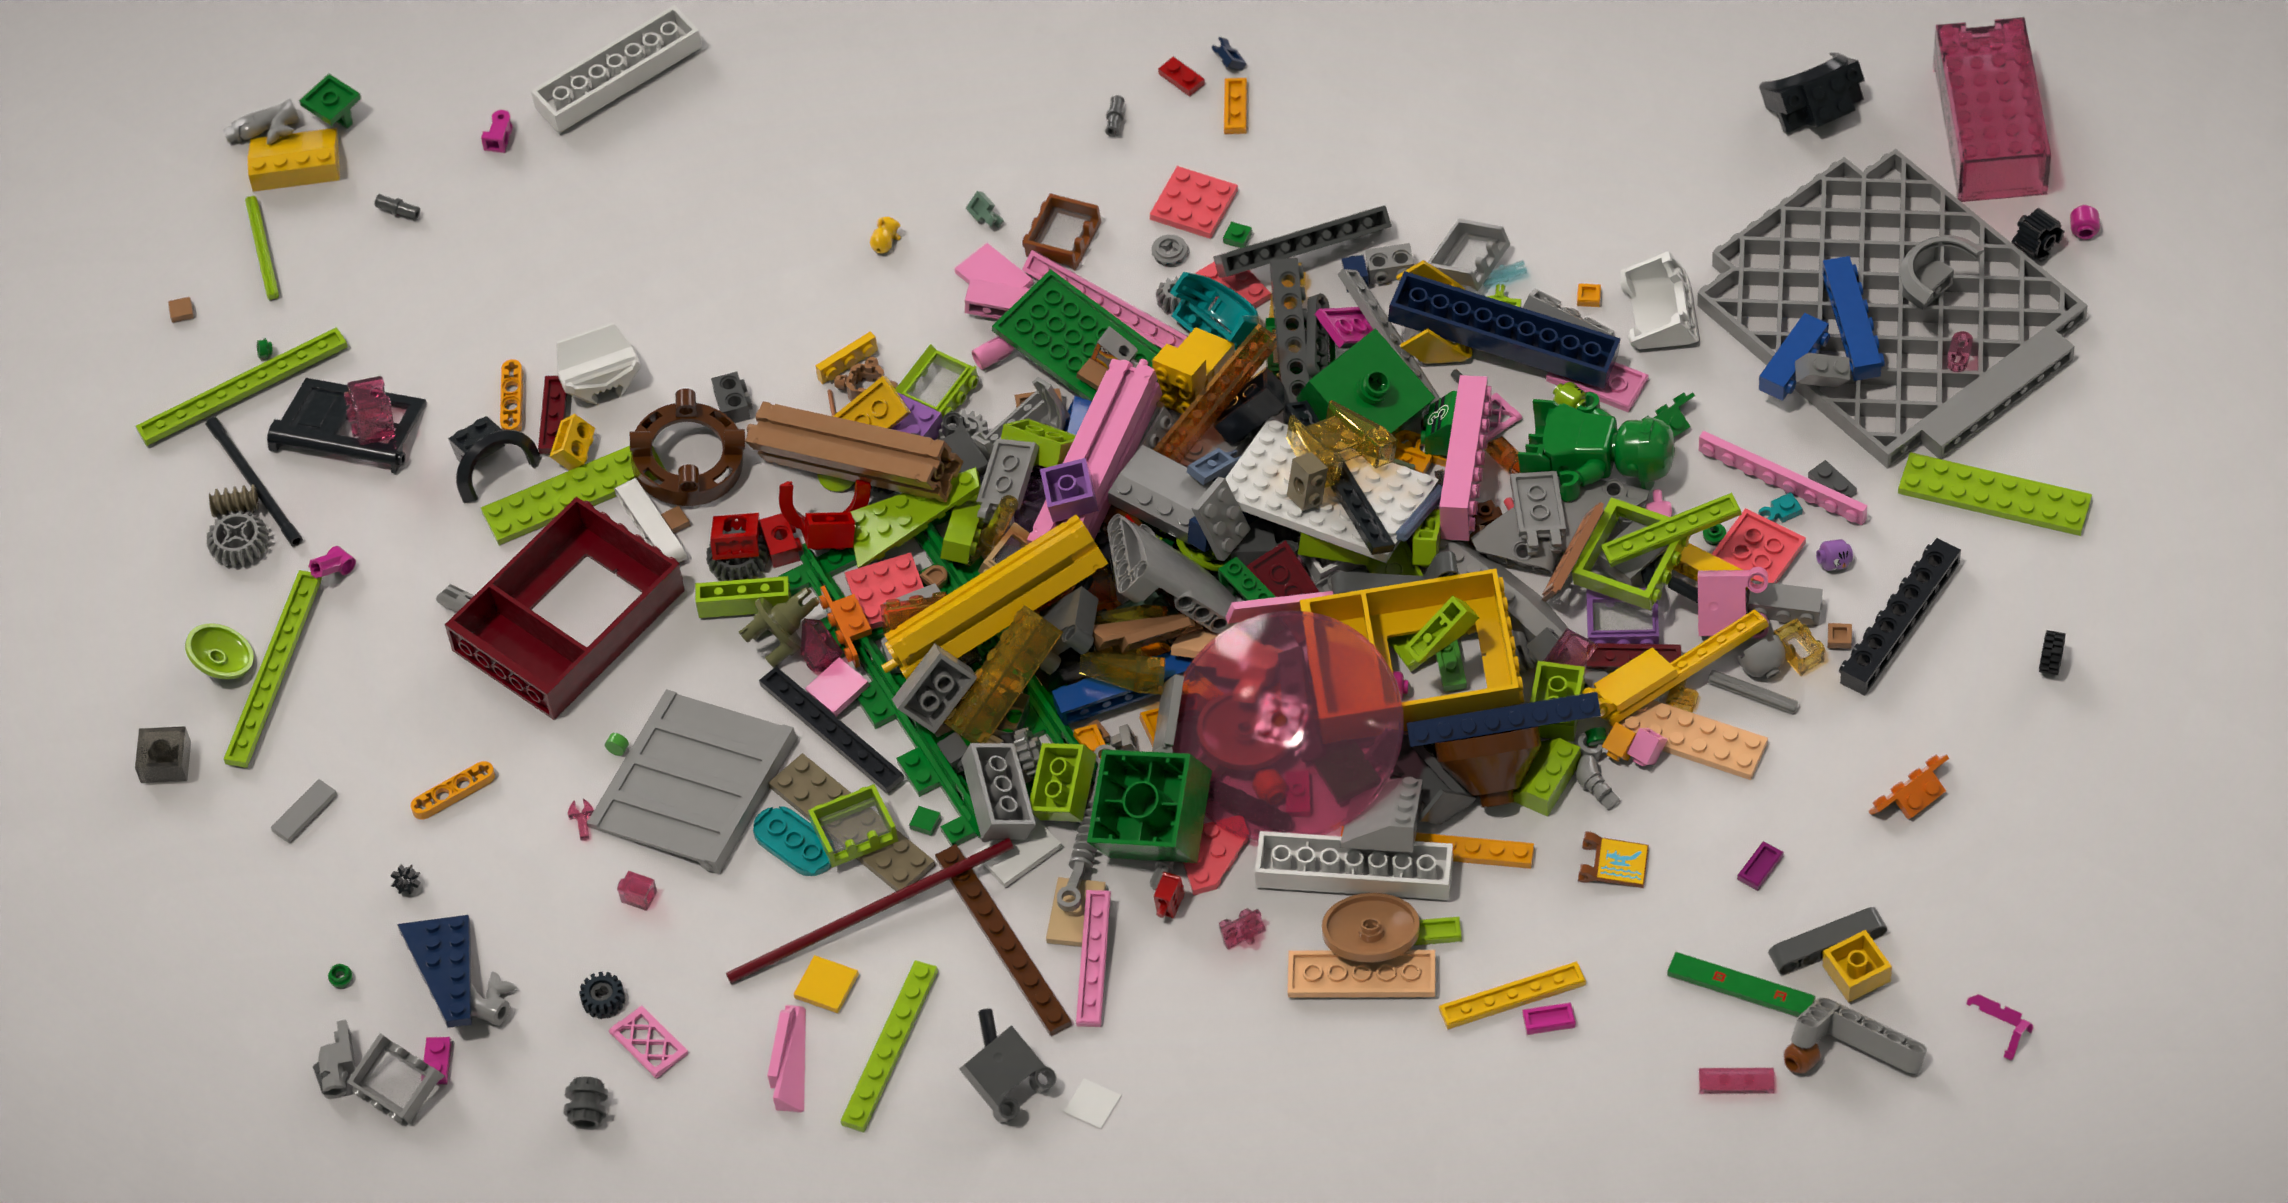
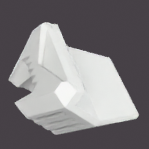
[557,323,641,405]

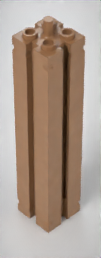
[745,401,964,502]

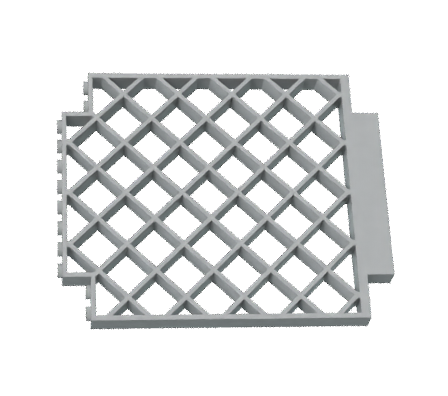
[1697,149,2088,469]

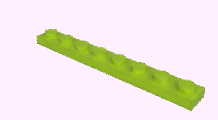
[840,960,938,1132]

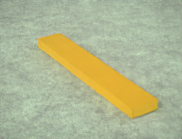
[1439,961,1586,1030]

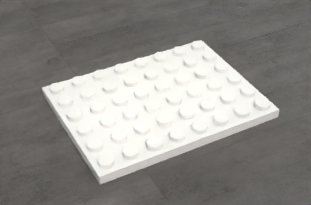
[1225,419,1439,563]

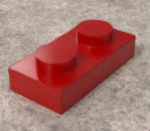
[1158,56,1205,97]

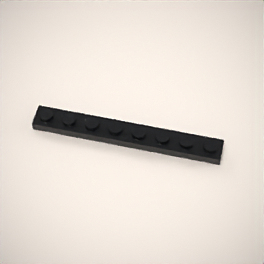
[759,666,904,793]

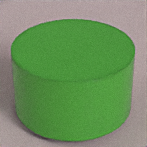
[605,733,629,756]

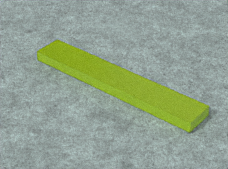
[1601,493,1742,567]

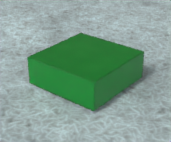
[909,806,941,836]

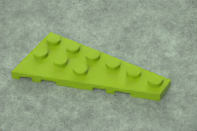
[851,467,981,568]

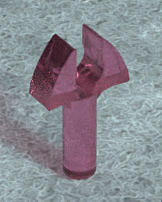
[568,799,594,841]

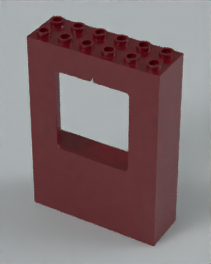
[444,496,685,720]

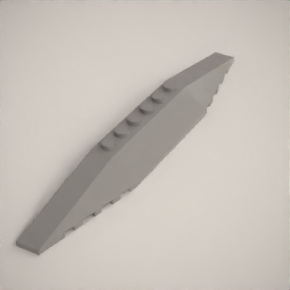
[1401,532,1609,688]

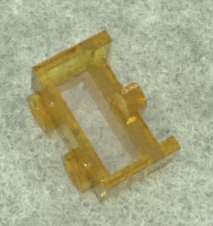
[1773,618,1825,676]

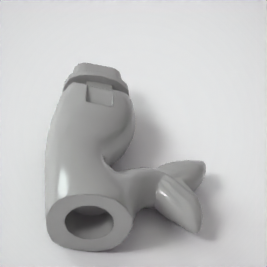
[223,99,300,145]
[471,971,517,1026]

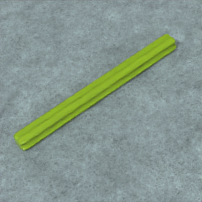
[245,195,279,300]

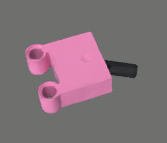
[1668,567,1769,639]

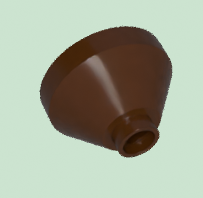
[1435,726,1541,807]

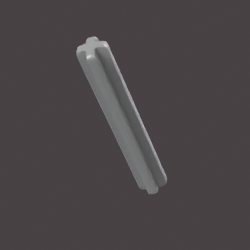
[1708,670,1798,714]

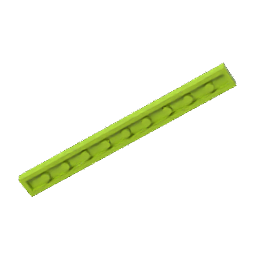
[135,327,348,446]
[224,570,322,768]

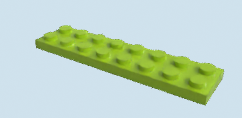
[480,445,666,545]
[1898,452,2092,536]

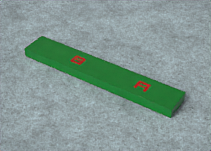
[1667,951,1816,1017]

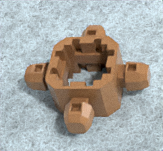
[834,357,898,401]

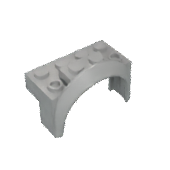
[971,377,1070,468]

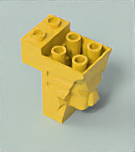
[1152,327,1235,420]

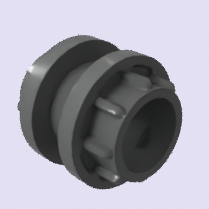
[563,1077,608,1128]

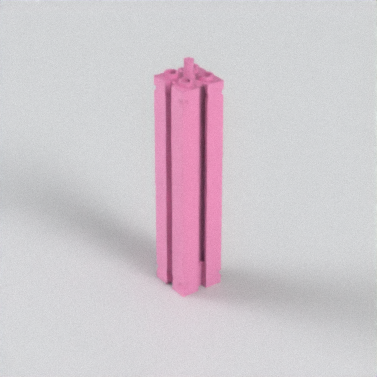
[1027,358,1162,544]

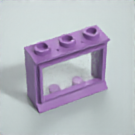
[1586,588,1659,644]

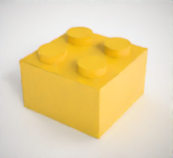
[1822,930,1892,1003]

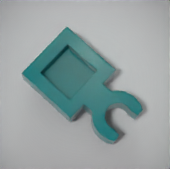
[1758,492,1803,523]

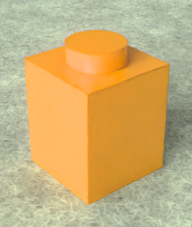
[1601,722,1637,762]

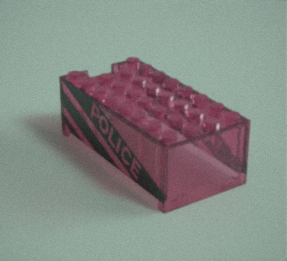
[1933,17,2051,202]

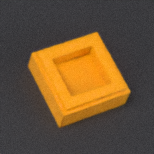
[1577,283,1601,307]

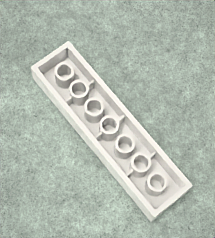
[531,5,702,133]
[1255,831,1453,900]

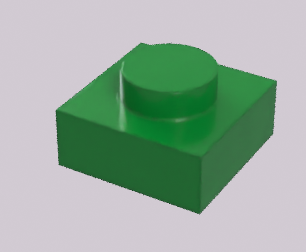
[1223,221,1252,248]

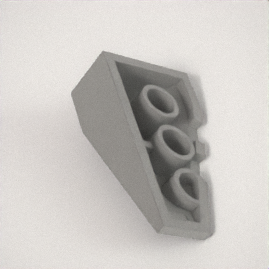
[1523,289,1613,335]

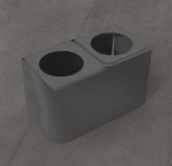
[990,690,1030,743]

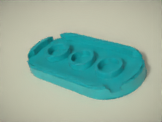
[753,806,836,876]

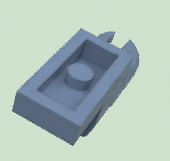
[1187,448,1242,485]

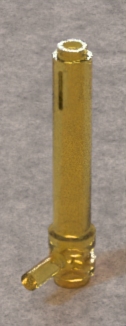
[965,495,1018,567]

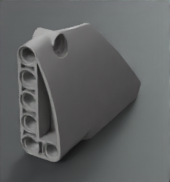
[1107,514,1265,641]

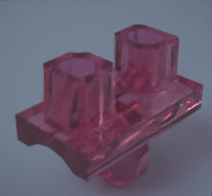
[1219,908,1266,949]

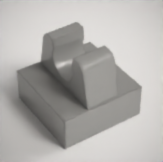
[1110,724,1138,751]

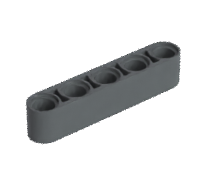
[1768,907,1887,975]

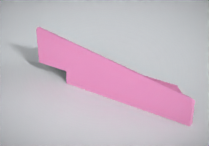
[767,1005,806,1112]

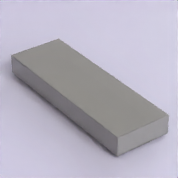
[271,779,337,843]

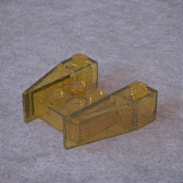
[1286,400,1398,488]
[1079,605,1168,695]

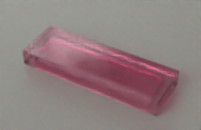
[1699,1068,1775,1094]

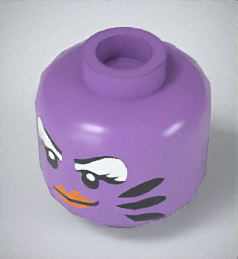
[1816,539,1853,571]

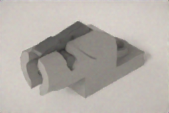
[313,1020,356,1099]

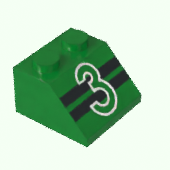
[1421,391,1457,456]

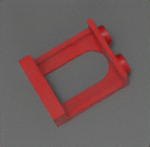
[710,513,762,560]

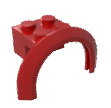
[779,480,871,550]

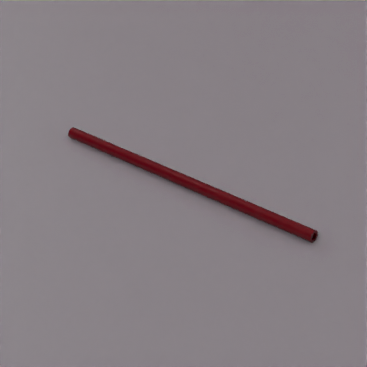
[726,838,1014,984]

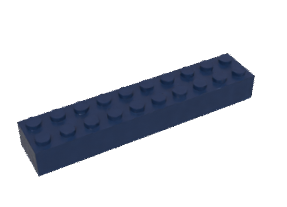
[1388,271,1621,389]

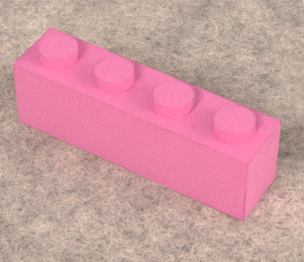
[965,279,1030,319]

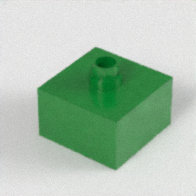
[1296,328,1435,455]
[1087,749,1212,863]

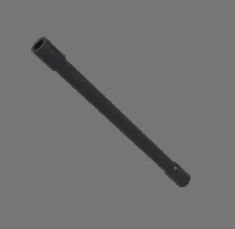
[206,417,303,546]

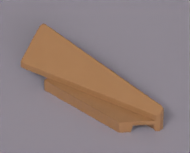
[1092,613,1204,653]

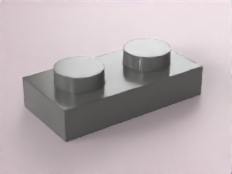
[1808,460,1857,498]

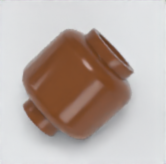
[1783,1042,1821,1074]

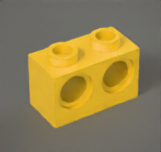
[549,414,595,470]

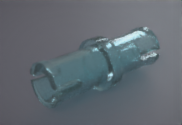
[1483,260,1527,287]

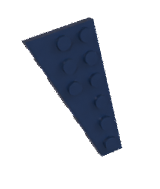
[397,915,472,1028]

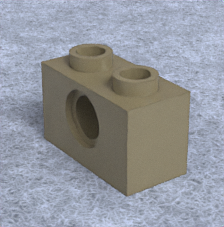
[1287,452,1328,511]

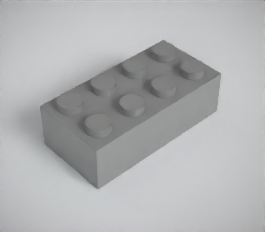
[961,743,1036,840]

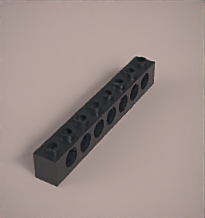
[1839,538,1961,696]

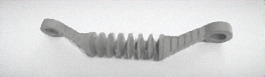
[1057,745,1116,912]

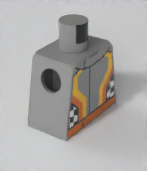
[1091,326,1139,369]

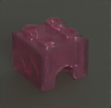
[344,376,395,445]

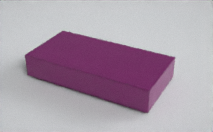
[1737,841,1784,891]

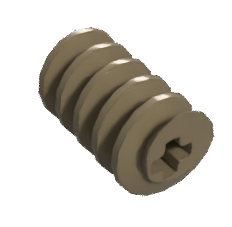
[209,484,259,518]

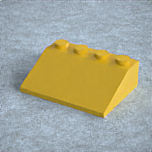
[247,128,340,192]

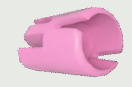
[972,336,1014,369]

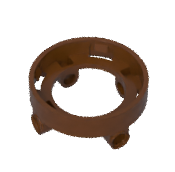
[630,388,745,506]

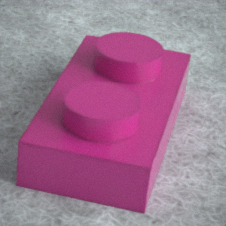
[421,1037,452,1084]

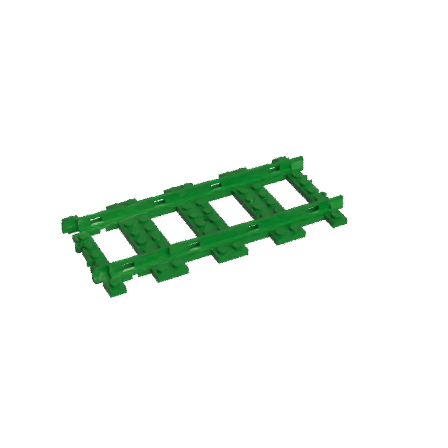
[779,509,1109,846]

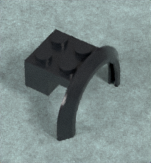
[448,416,541,503]

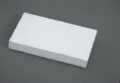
[975,815,1062,888]

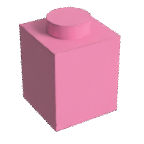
[1627,728,1668,767]

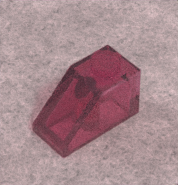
[801,618,843,672]

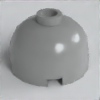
[1737,635,1785,679]

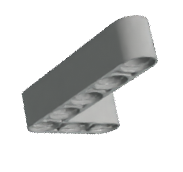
[1791,998,1927,1074]

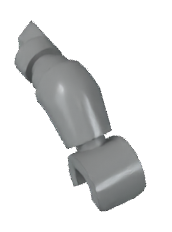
[1576,733,1620,809]

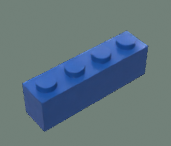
[1759,313,1830,401]

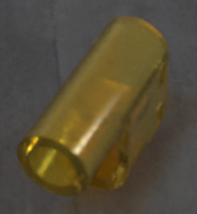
[1666,679,1699,712]

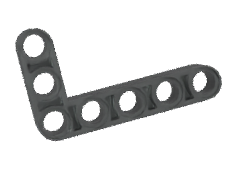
[1331,551,1459,594]

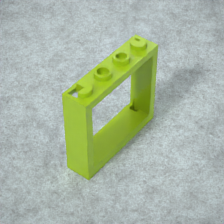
[1571,497,1691,611]

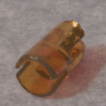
[1484,436,1520,474]

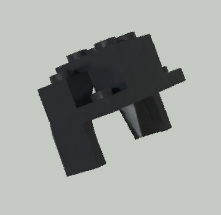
[1759,52,1865,133]

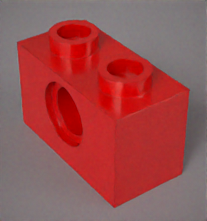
[759,513,802,568]

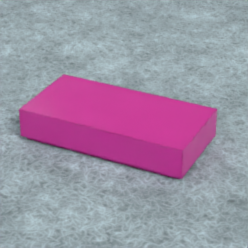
[1522,1002,1575,1035]

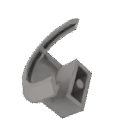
[1900,235,1984,310]

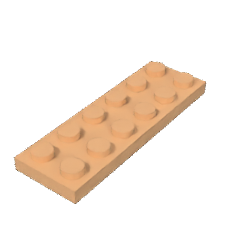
[1620,700,1768,780]
[1288,950,1435,998]

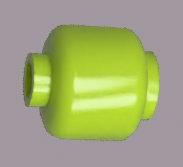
[1553,382,1586,409]

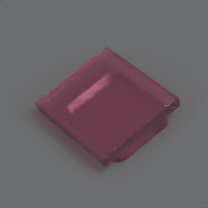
[1544,628,1598,667]

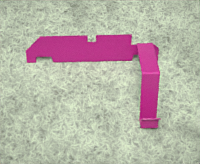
[1966,994,2033,1060]

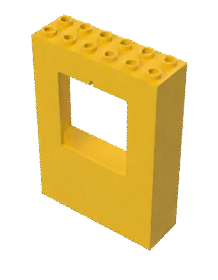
[1300,569,1525,744]

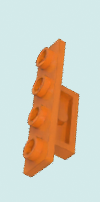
[818,585,872,668]
[1869,754,1949,819]

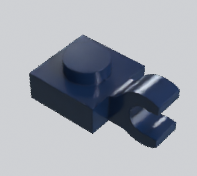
[1212,37,1247,70]

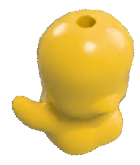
[869,217,901,254]

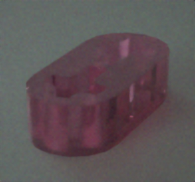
[1947,331,1973,372]

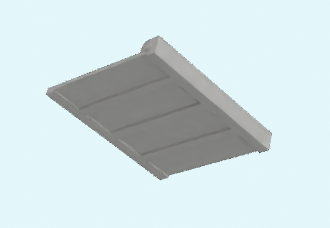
[587,689,797,874]

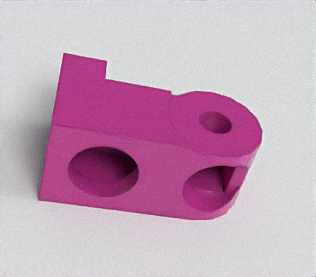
[481,110,513,153]

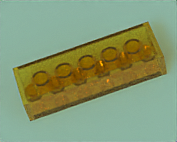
[943,605,1063,743]

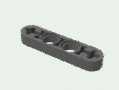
[1306,293,1329,378]

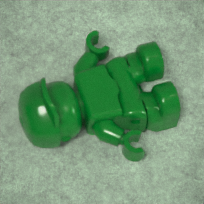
[1518,392,1675,502]

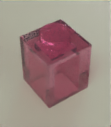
[617,870,657,911]

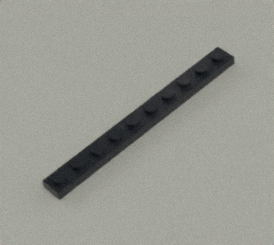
[1285,400,1395,555]

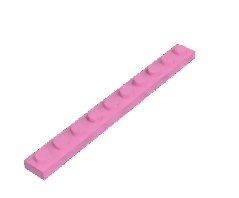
[1022,250,1188,348]

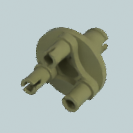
[739,587,820,668]

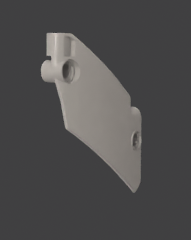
[1471,478,1650,575]

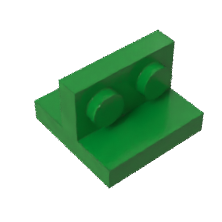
[299,74,362,129]

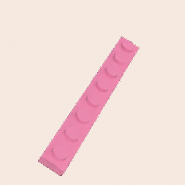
[1699,431,1867,525]

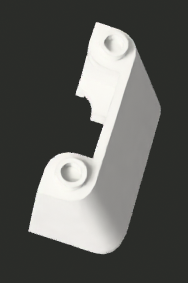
[1620,251,1699,349]

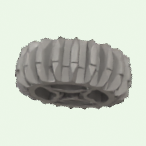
[206,509,269,568]

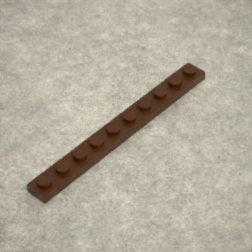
[935,844,1072,1037]

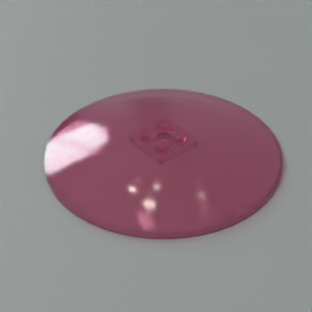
[1172,611,1404,842]

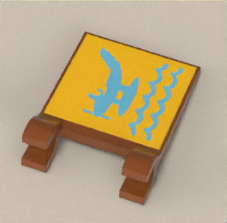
[1578,831,1649,888]

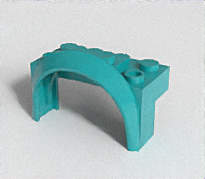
[1170,272,1265,368]

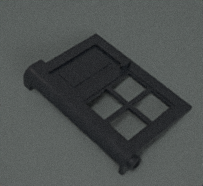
[267,378,426,474]

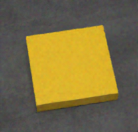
[793,955,859,1013]

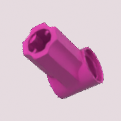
[308,546,356,579]

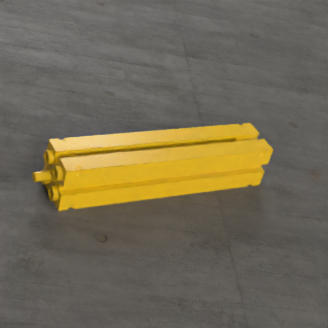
[881,514,1108,680]

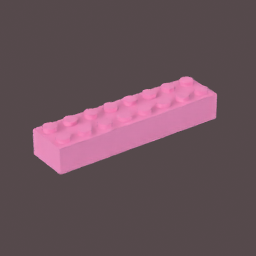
[1439,375,1493,541]

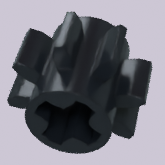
[391,864,421,894]

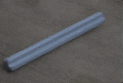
[1396,484,1443,542]

